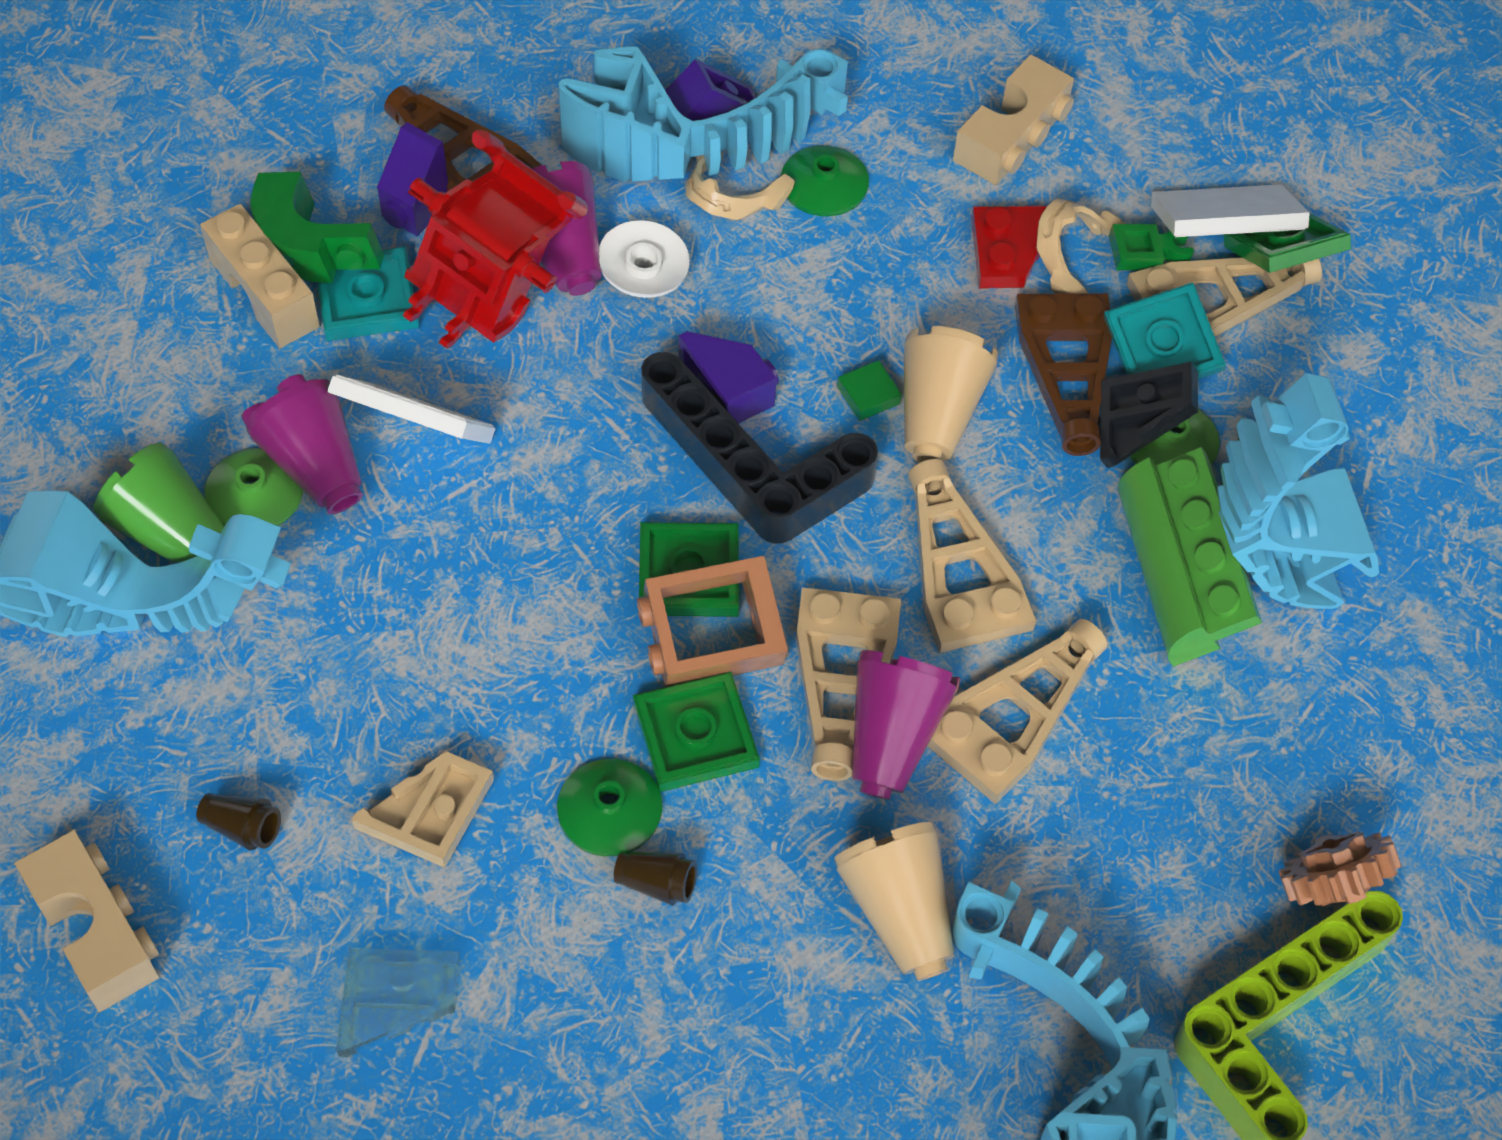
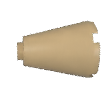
[904,326,998,463]
[834,822,955,981]

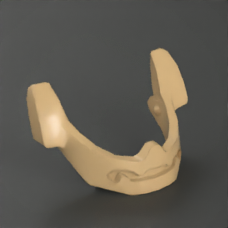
[685,155,795,220]
[1036,198,1125,294]

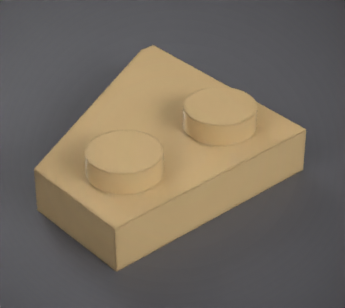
[352,751,494,868]

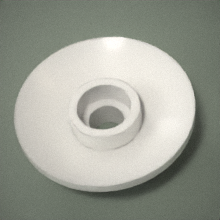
[599,220,690,298]

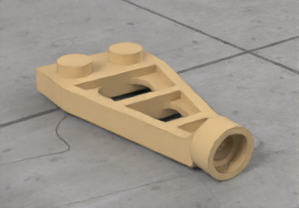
[1126,258,1322,337]
[908,459,1037,653]
[796,587,901,781]
[928,619,1108,804]

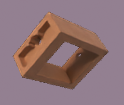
[637,556,788,687]

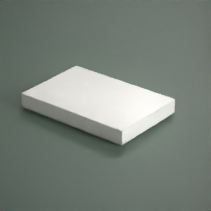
[1151,184,1309,237]
[327,374,495,444]

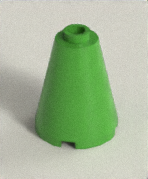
[93,442,224,564]

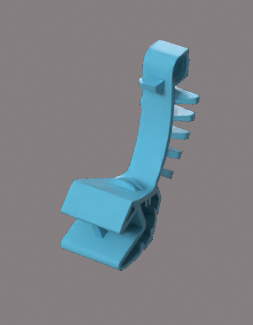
[558,47,848,182]
[1217,373,1379,609]
[0,491,291,637]
[951,880,1177,1140]

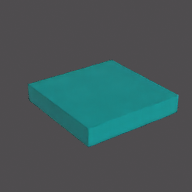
[317,246,419,341]
[1104,282,1226,379]

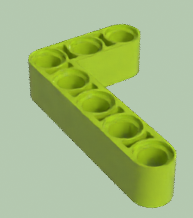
[1174,891,1403,1140]

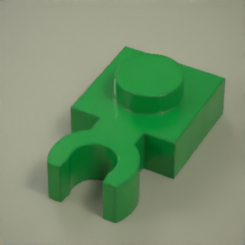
[1109,224,1194,271]

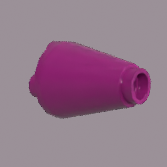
[241,374,363,514]

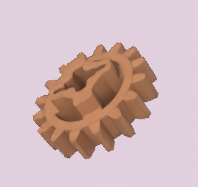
[1279,831,1402,906]

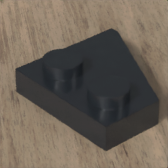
[1100,362,1198,468]

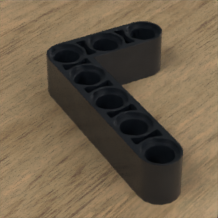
[641,352,878,544]

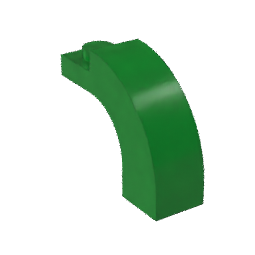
[251,172,384,283]

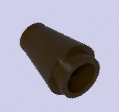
[196,793,281,850]
[614,852,697,906]

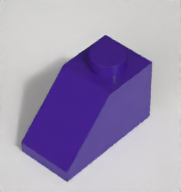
[665,59,757,121]
[377,122,448,236]
[679,331,779,424]

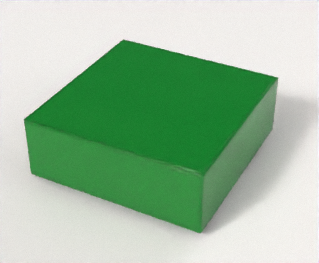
[837,360,902,421]

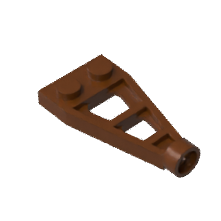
[384,85,548,191]
[1015,293,1112,456]

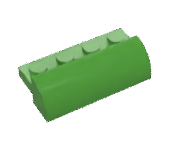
[1118,447,1262,666]

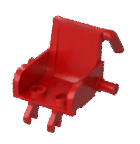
[403,130,588,349]

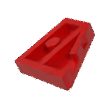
[971,206,1047,289]

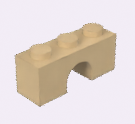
[953,54,1074,186]
[200,204,320,349]
[14,830,159,1013]

